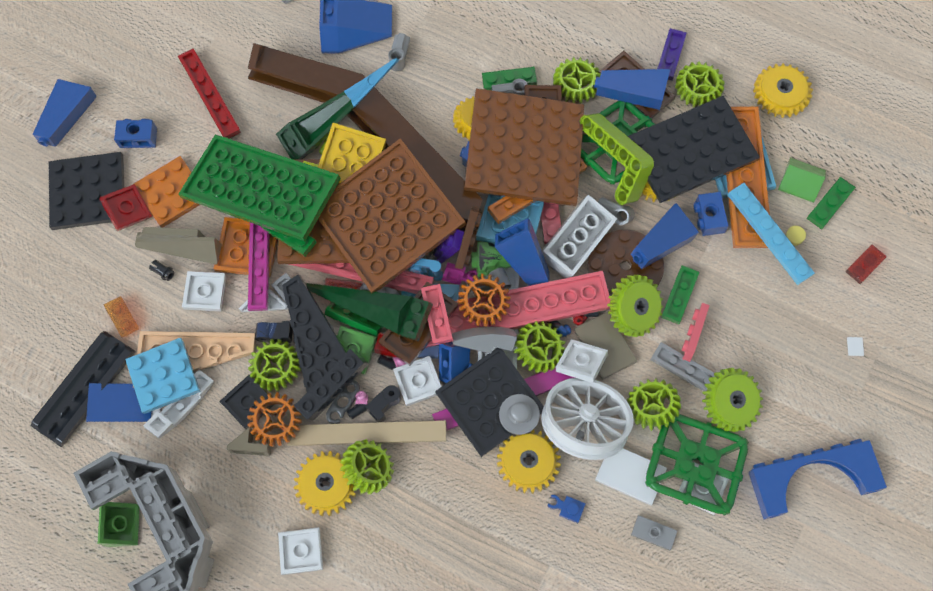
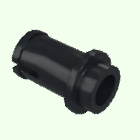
[149,260,174,281]

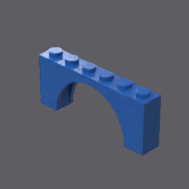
[748,439,887,520]

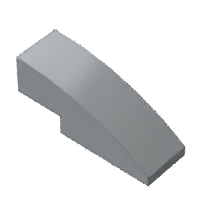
[452,327,517,354]

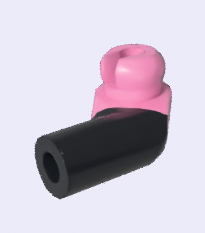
[377,354,406,370]
[347,391,369,420]

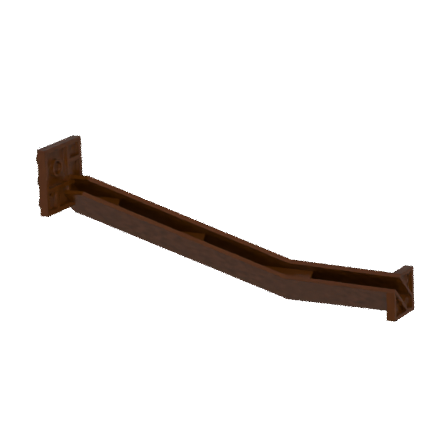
[248,43,483,269]

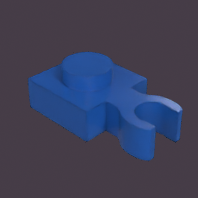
[547,495,586,524]

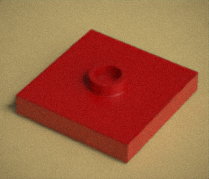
[100,184,152,231]

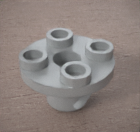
[499,394,540,435]

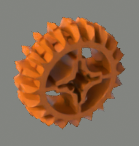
[457,274,511,327]
[247,392,302,447]

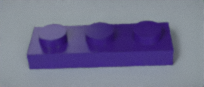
[657,28,687,81]
[433,229,464,264]

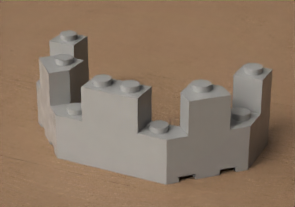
[73,451,214,591]

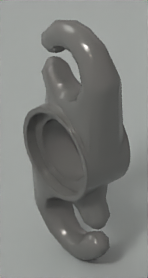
[326,380,360,424]

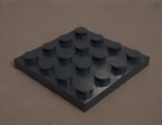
[48,152,124,230]
[435,348,544,458]

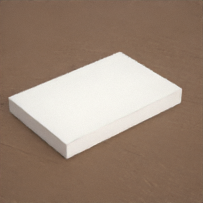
[595,449,667,506]

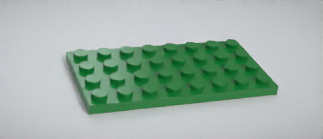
[178,134,341,242]

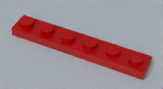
[178,48,241,139]

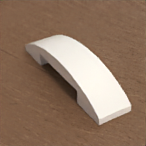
[143,370,214,439]

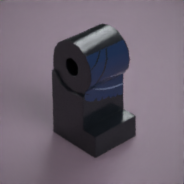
[255,321,293,343]
[365,385,401,423]

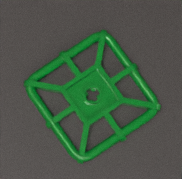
[581,101,655,185]
[645,414,749,516]

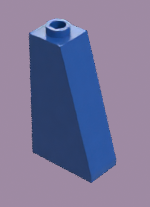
[594,69,670,110]
[32,79,96,147]
[631,203,699,269]
[495,218,550,286]

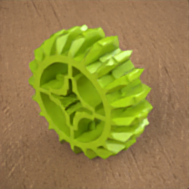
[553,56,601,104]
[675,61,725,108]
[514,321,566,373]
[248,339,301,391]
[627,378,681,431]
[340,439,394,495]

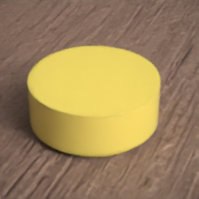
[785,226,806,246]

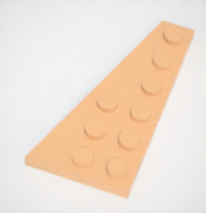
[133,331,256,388]

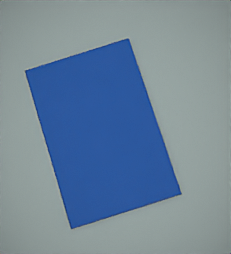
[86,383,152,422]

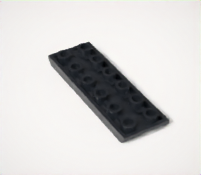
[30,331,136,447]

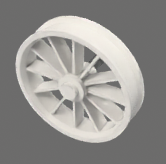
[541,378,633,460]

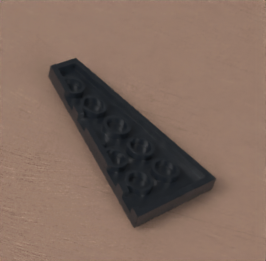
[282,275,346,392]

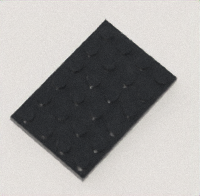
[627,96,760,203]

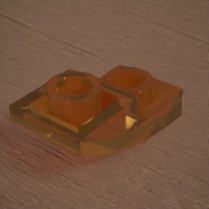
[103,296,139,338]

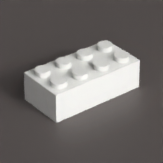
[542,195,617,278]

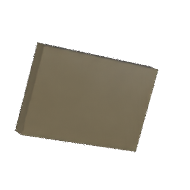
[574,312,637,380]

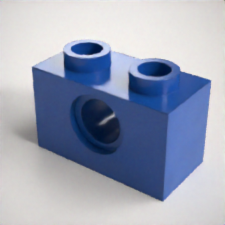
[114,119,157,148]
[693,192,728,236]

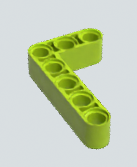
[580,113,654,205]

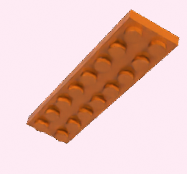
[726,107,770,248]

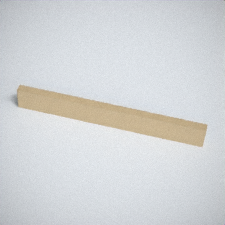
[287,420,447,446]

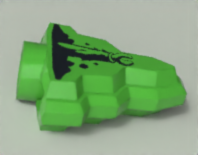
[471,242,512,279]

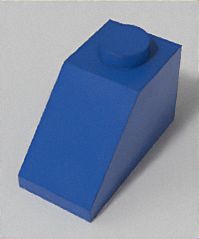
[439,342,470,383]

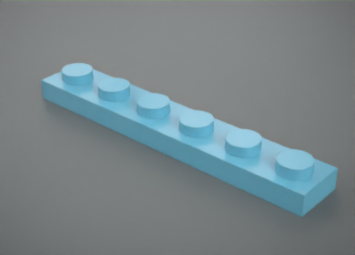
[727,183,815,286]

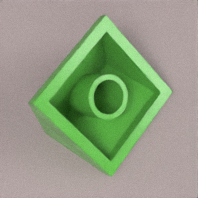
[778,157,826,203]
[97,502,140,547]

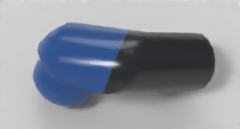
[546,320,571,337]

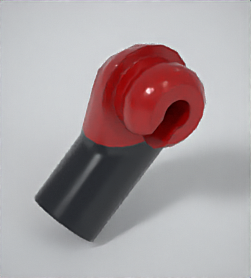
[573,311,599,325]

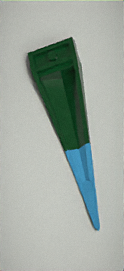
[276,58,399,160]

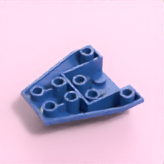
[319,0,392,54]

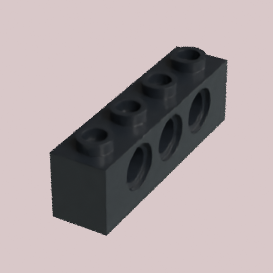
[294,349,369,420]

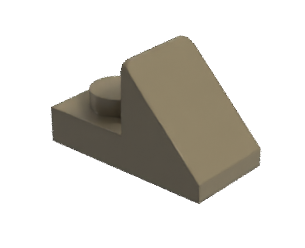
[227,428,271,456]

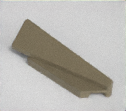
[135,227,222,264]

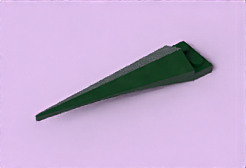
[305,283,433,341]

